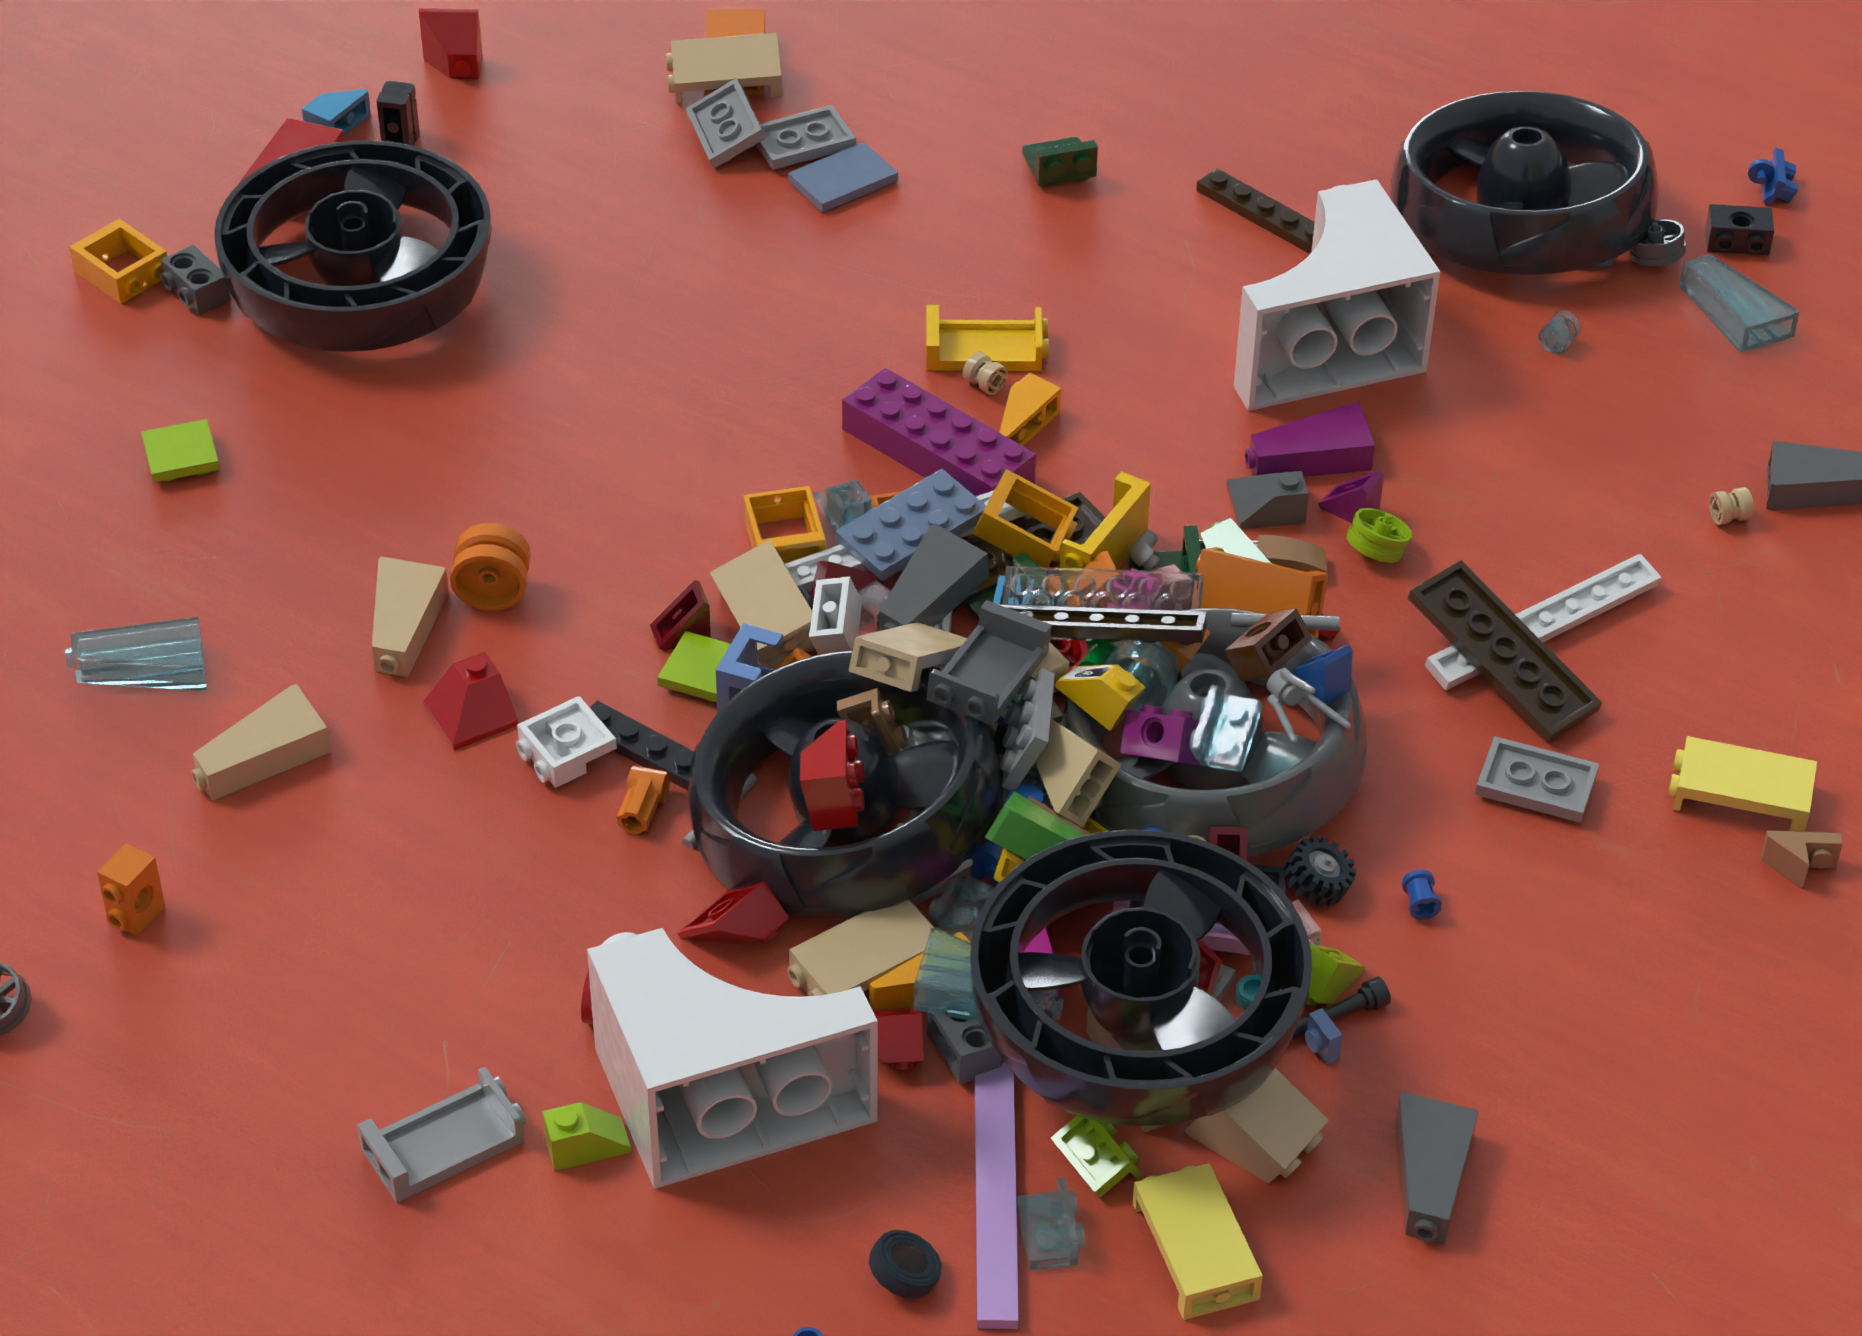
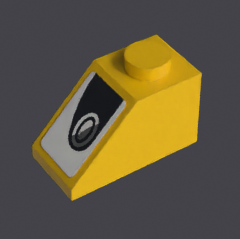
[1054,664,1146,731]

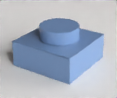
[1305,1008,1342,1065]

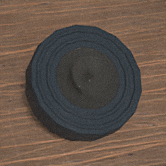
[869,1230,942,1299]

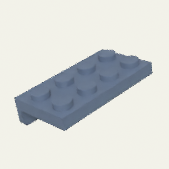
[835,469,986,581]

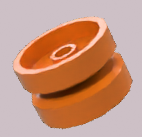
[450,523,531,611]

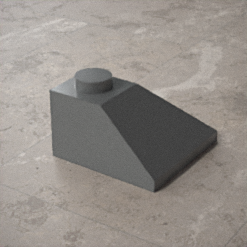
[1226,471,1309,529]

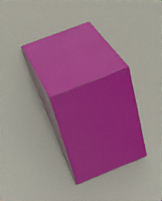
[1318,470,1384,524]

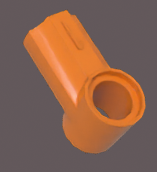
[617,765,670,835]

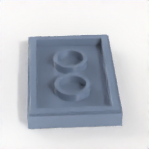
[788,142,898,213]

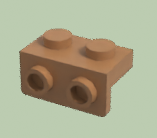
[837,688,909,755]

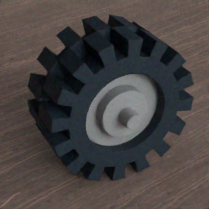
[1283,836,1356,907]

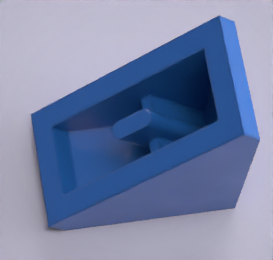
[1290,644,1353,704]

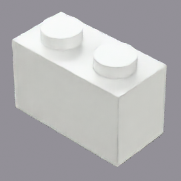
[809,577,862,655]

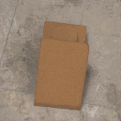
[1761,831,1843,888]

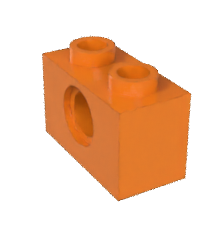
[97,843,165,936]

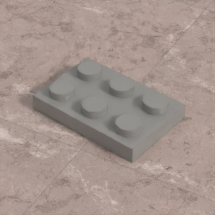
[685,78,767,168]
[756,105,856,170]
[1000,668,1055,790]
[1475,736,1599,823]

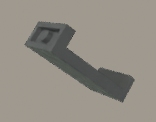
[926,600,1052,726]

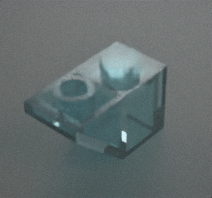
[813,479,872,531]

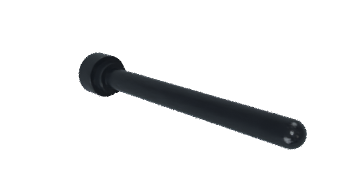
[1292,976,1391,1039]

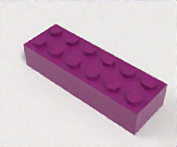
[842,368,1036,497]

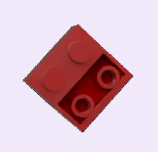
[800,720,865,831]

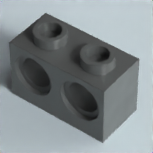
[161,245,231,315]
[927,994,1002,1084]

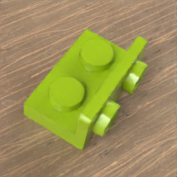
[1051,1116,1143,1198]

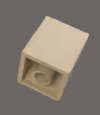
[1184,1068,1329,1184]

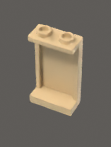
[666,33,783,103]
[709,540,814,669]
[849,622,967,692]
[787,899,945,996]

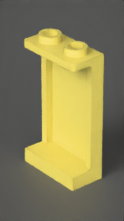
[1668,736,1817,832]
[1133,1163,1263,1320]

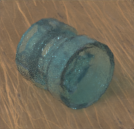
[1538,310,1582,354]

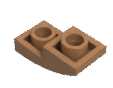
[1257,535,1328,573]

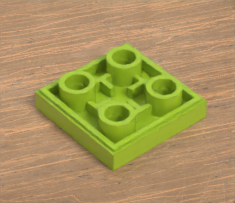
[141,419,220,483]
[657,631,731,702]

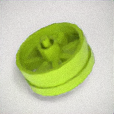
[1346,508,1412,563]

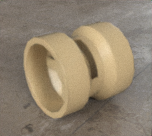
[963,352,1008,395]
[1709,487,1754,525]

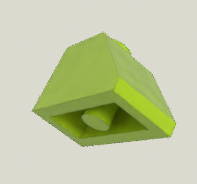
[1306,944,1366,1006]
[542,1102,631,1171]

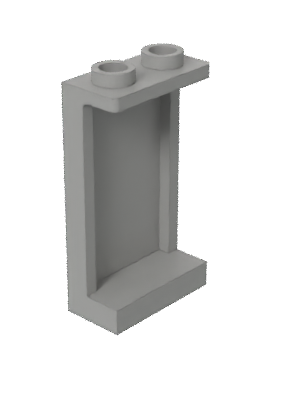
[357,1067,526,1203]

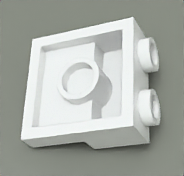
[516,696,617,788]

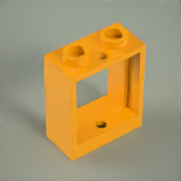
[69,218,167,304]
[972,469,1078,572]
[743,486,826,564]

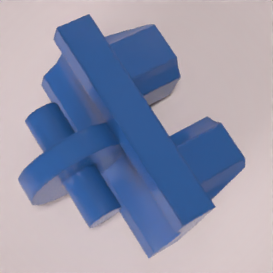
[1748,147,1798,206]

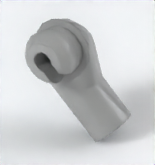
[1130,530,1160,572]

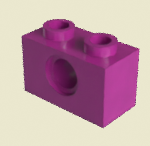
[1120,705,1206,765]

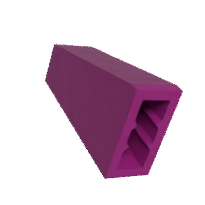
[1245,402,1375,477]

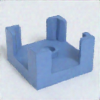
[716,623,783,713]

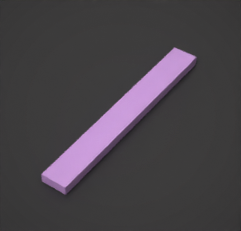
[974,1063,1019,1329]

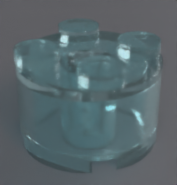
[1104,640,1178,719]

